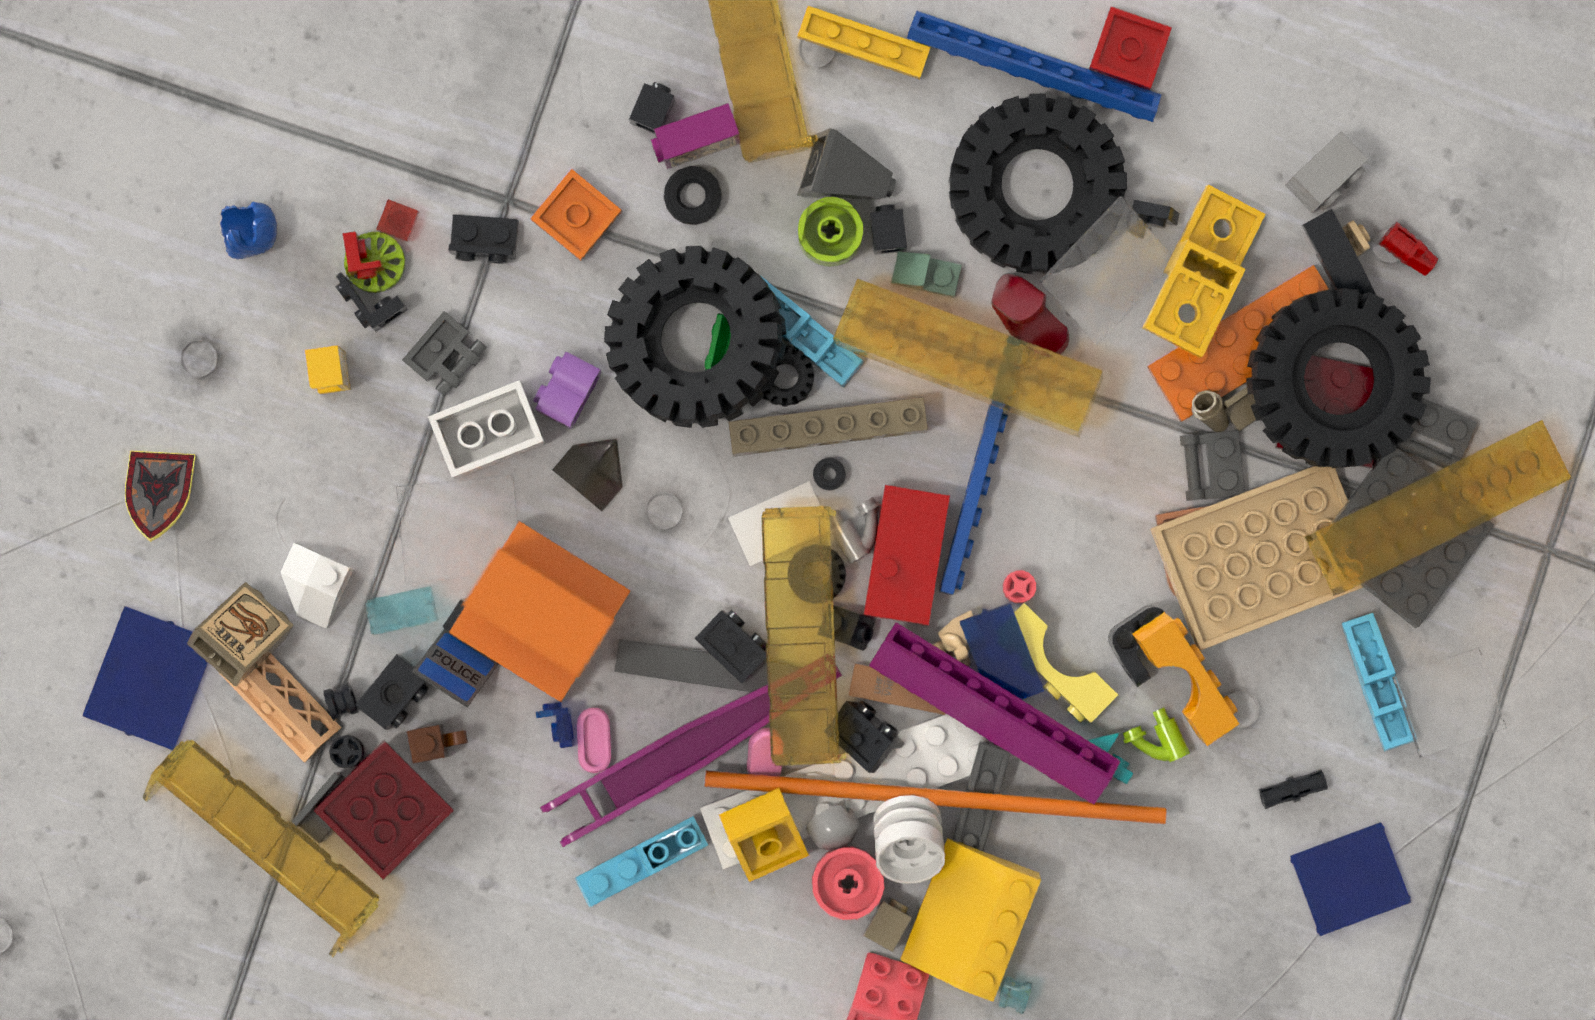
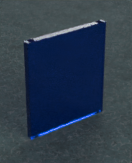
[1290,822,1411,936]

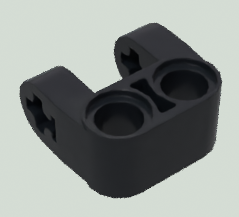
[1108,606,1165,687]

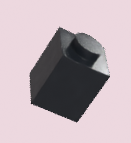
[629,82,675,134]
[869,204,907,255]

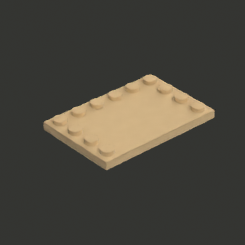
[1150,466,1363,651]

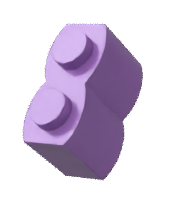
[533,352,602,430]

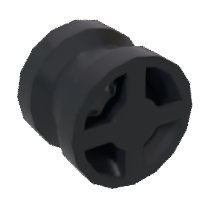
[323,682,359,721]
[329,735,365,768]

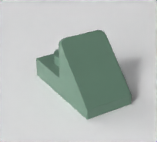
[891,251,962,298]

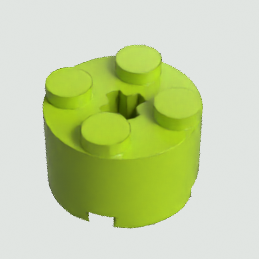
[798,197,863,267]

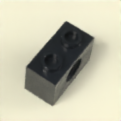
[355,654,430,730]

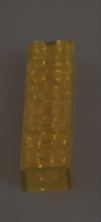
[833,278,1104,438]
[1305,420,1572,596]

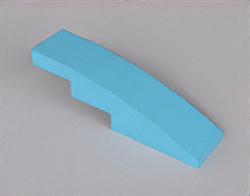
[761,276,864,387]
[1342,613,1416,752]

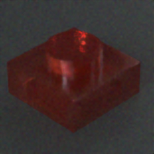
[376,199,419,242]

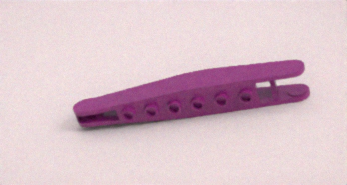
[540,653,842,847]

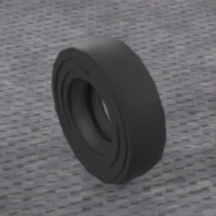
[664,166,722,225]

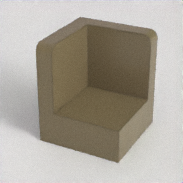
[1223,387,1256,432]

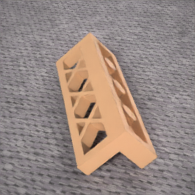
[219,654,342,763]

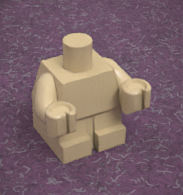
[932,610,987,667]

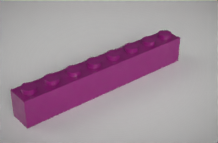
[869,622,1121,805]

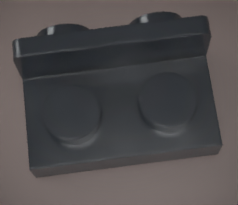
[448,214,518,264]
[694,610,770,684]
[824,701,905,773]

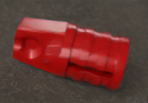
[1378,221,1438,276]

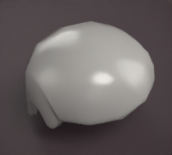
[806,805,859,850]

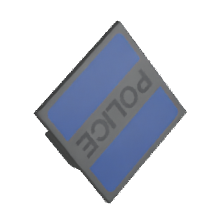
[412,628,499,708]

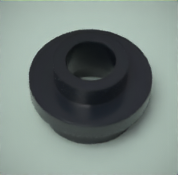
[813,458,846,491]

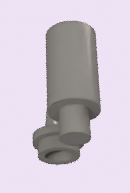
[828,497,880,564]

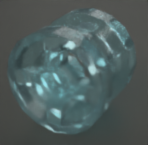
[997,975,1032,1014]

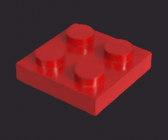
[1089,6,1172,90]

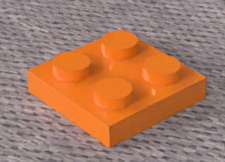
[530,169,622,261]

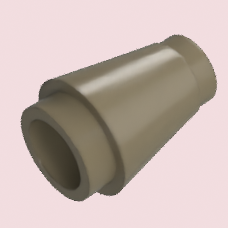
[1192,390,1229,432]

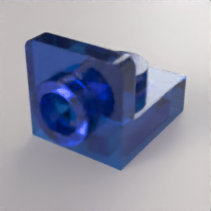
[535,702,575,748]

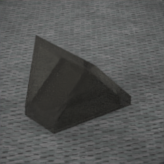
[552,439,623,512]

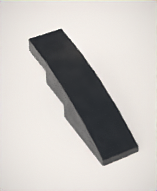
[1301,209,1376,295]

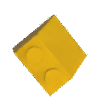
[719,788,809,882]

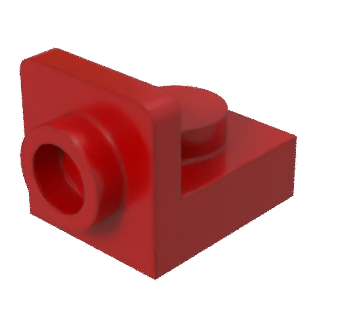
[342,231,384,280]

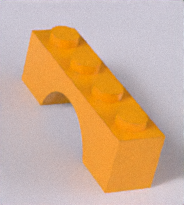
[1132,612,1239,746]

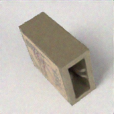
[187,582,294,687]

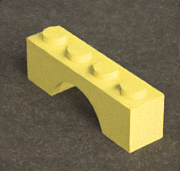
[995,603,1118,723]

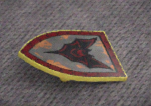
[125,451,196,542]

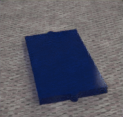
[960,602,1044,700]

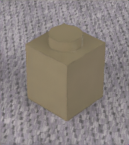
[863,898,912,952]

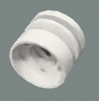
[873,795,945,884]

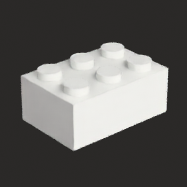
[428,380,546,480]

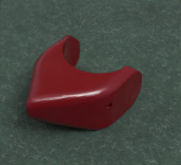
[991,273,1070,361]

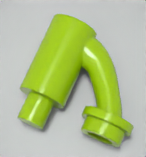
[1122,707,1190,762]

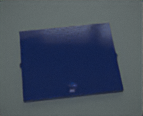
[82,606,208,751]

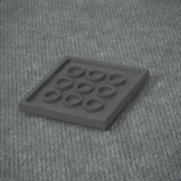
[1313,446,1494,628]

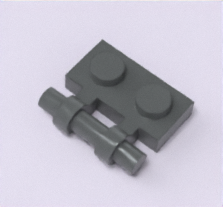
[402,311,487,396]

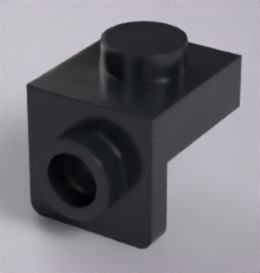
[818,604,875,651]

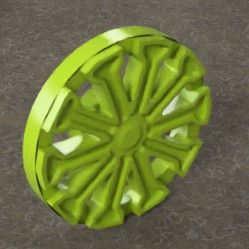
[344,231,406,293]

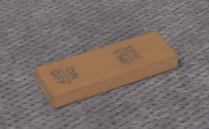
[848,664,945,715]

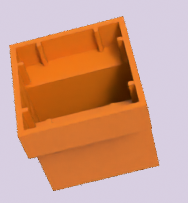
[449,521,631,702]

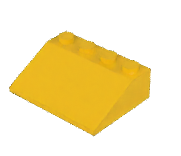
[900,838,1041,1002]

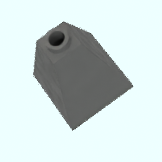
[797,128,896,200]

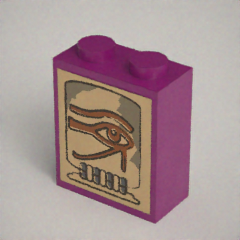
[651,103,740,169]

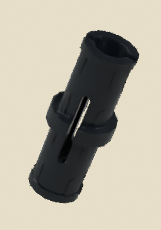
[1258,769,1328,809]

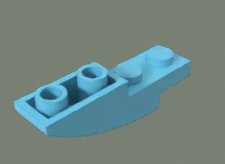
[574,816,708,907]

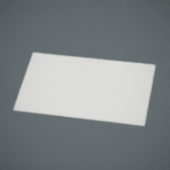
[728,481,831,566]

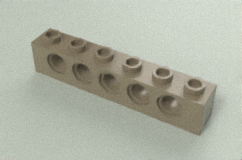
[728,397,928,457]

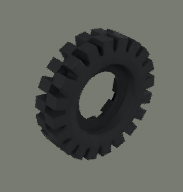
[949,94,1127,274]
[604,246,786,428]
[1246,288,1431,468]

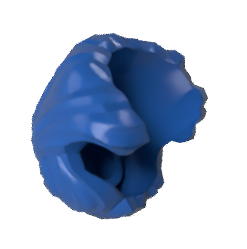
[219,202,277,260]

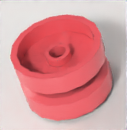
[812,846,884,920]

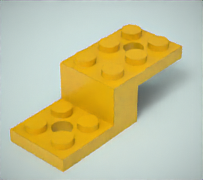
[1142,184,1266,358]

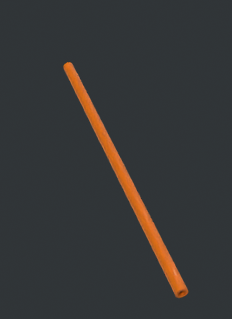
[705,770,1167,824]

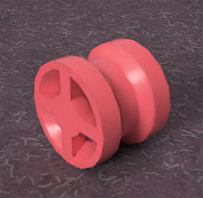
[1003,570,1036,603]

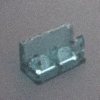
[365,586,439,635]

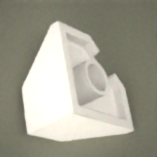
[280,543,354,629]

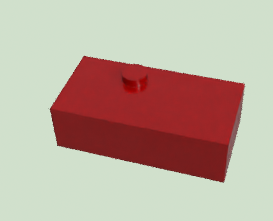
[863,485,950,626]

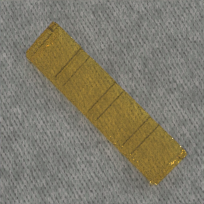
[708,0,818,163]
[761,506,846,766]
[142,740,379,958]

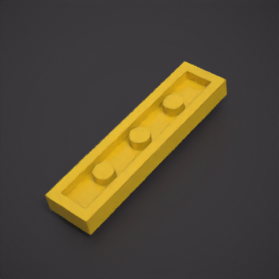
[797,6,931,80]

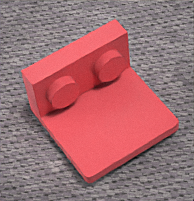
[846,952,930,1020]

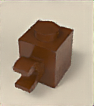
[407,725,468,764]

